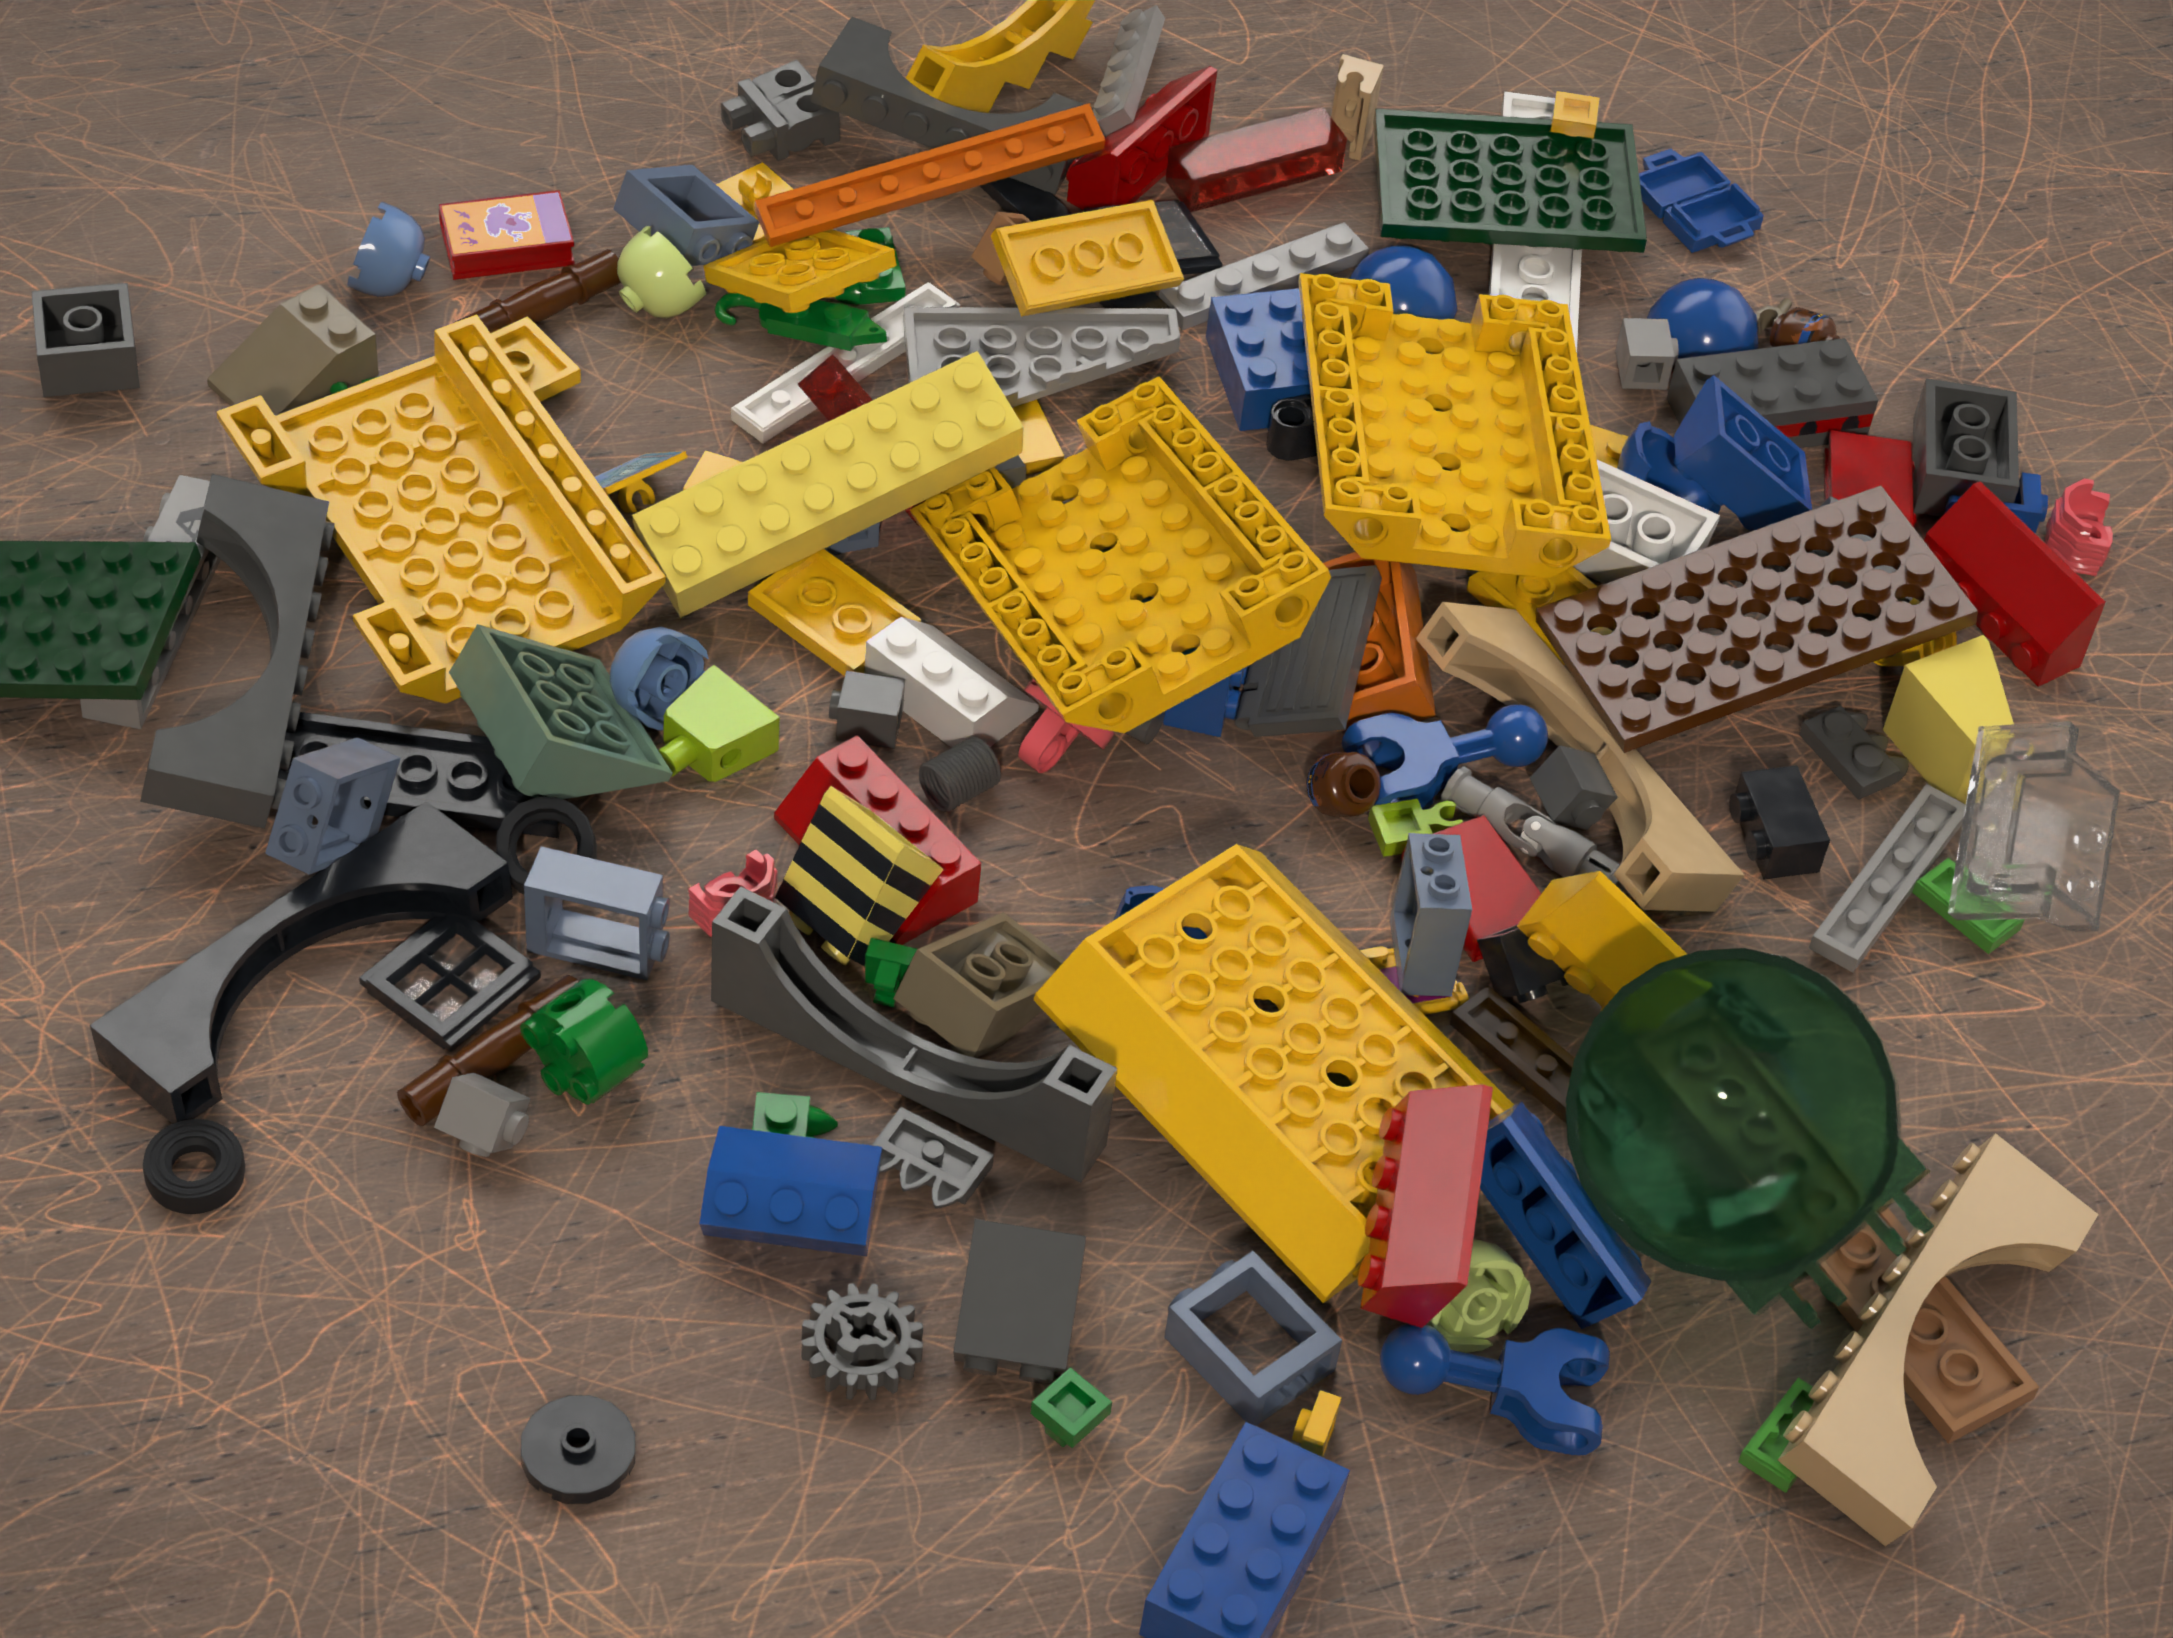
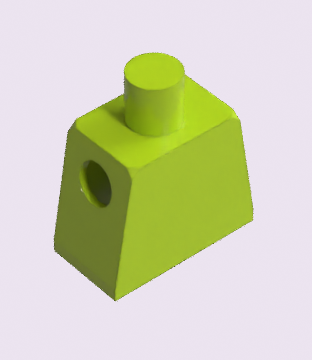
[658,665,780,782]

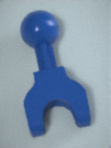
[1341,704,1548,810]
[1380,1324,1610,1455]

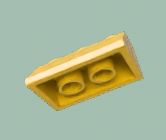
[1517,871,1710,1029]

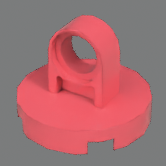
[1018,678,1115,773]

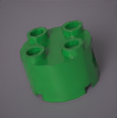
[520,979,648,1105]

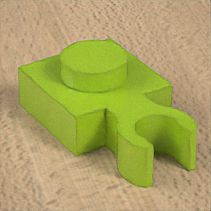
[1368,799,1463,857]

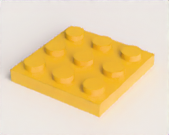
[703,229,897,313]

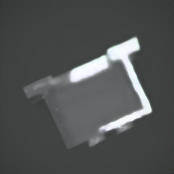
[1948,721,2120,932]

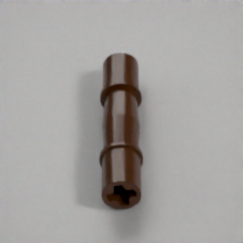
[454,249,621,333]
[397,975,579,1126]

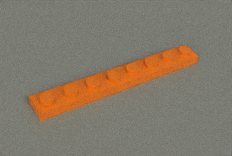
[754,103,1106,247]

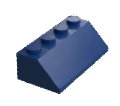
[1480,1101,1651,1329]

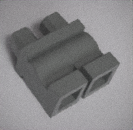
[721,60,840,161]

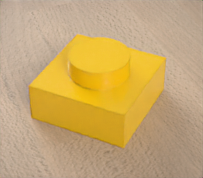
[1550,91,1600,139]
[1292,1390,1342,1457]

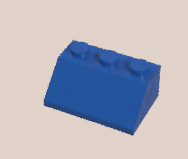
[1674,375,1812,531]
[699,1126,882,1256]

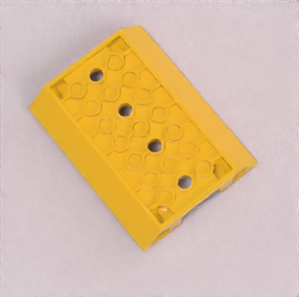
[1298,273,1611,578]
[910,376,1331,734]
[1033,844,1515,1303]

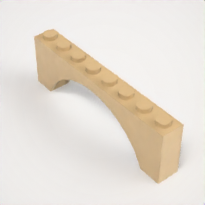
[1416,602,1744,912]
[1778,1133,2099,1546]

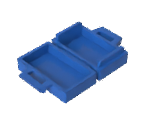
[1639,149,1764,253]

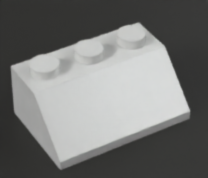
[1573,460,1720,600]
[864,617,1039,748]

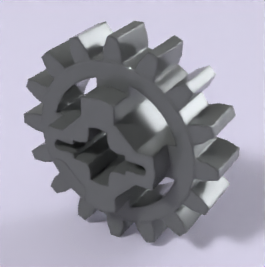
[801,1283,923,1400]

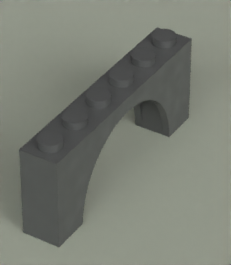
[810,17,1093,195]

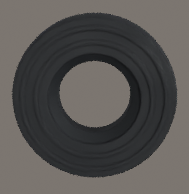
[143,1119,245,1214]

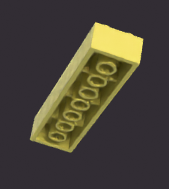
[632,351,1024,618]

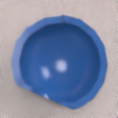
[1349,246,1458,320]
[1647,278,1758,359]
[1617,421,1721,514]

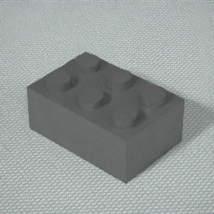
[1913,378,2019,517]

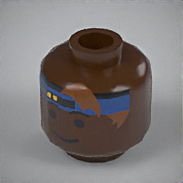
[1770,307,1840,347]
[1306,751,1381,817]

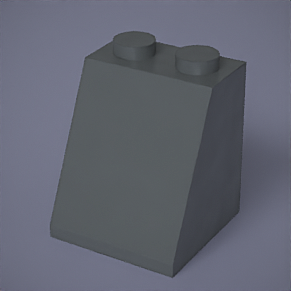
[953,1219,1086,1384]

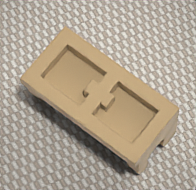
[1327,54,1384,161]

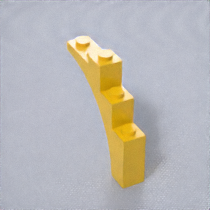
[906,0,1095,113]

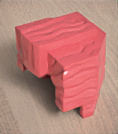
[2044,478,2113,576]
[688,850,778,937]

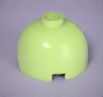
[617,226,706,319]
[1427,1239,1531,1353]

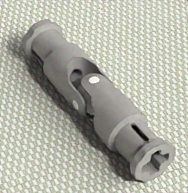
[1440,766,1625,892]

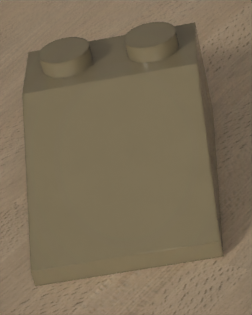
[207,284,379,416]
[893,912,1065,1058]

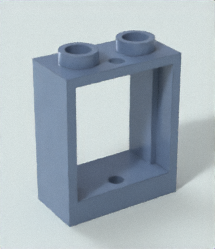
[613,165,759,266]
[265,737,401,875]
[1390,833,1472,997]
[524,846,670,980]
[1164,1251,1342,1426]

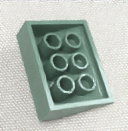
[449,624,673,799]

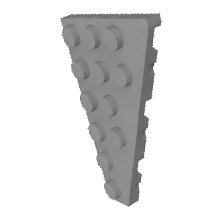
[903,307,1180,408]

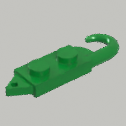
[714,293,887,351]

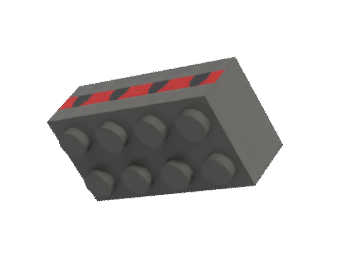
[1667,338,1878,448]

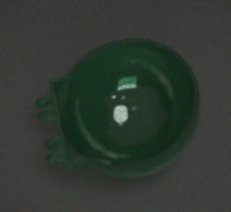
[1566,948,1934,1329]

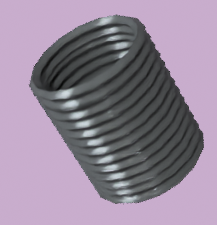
[919,736,1001,812]

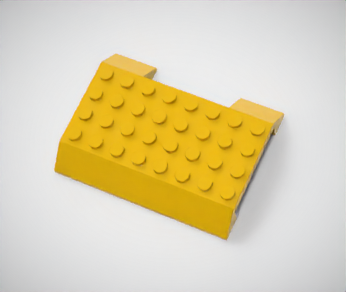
[216,314,666,704]

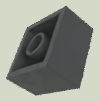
[31,283,140,397]

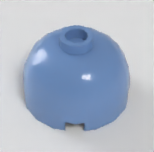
[347,201,430,297]
[609,627,709,730]

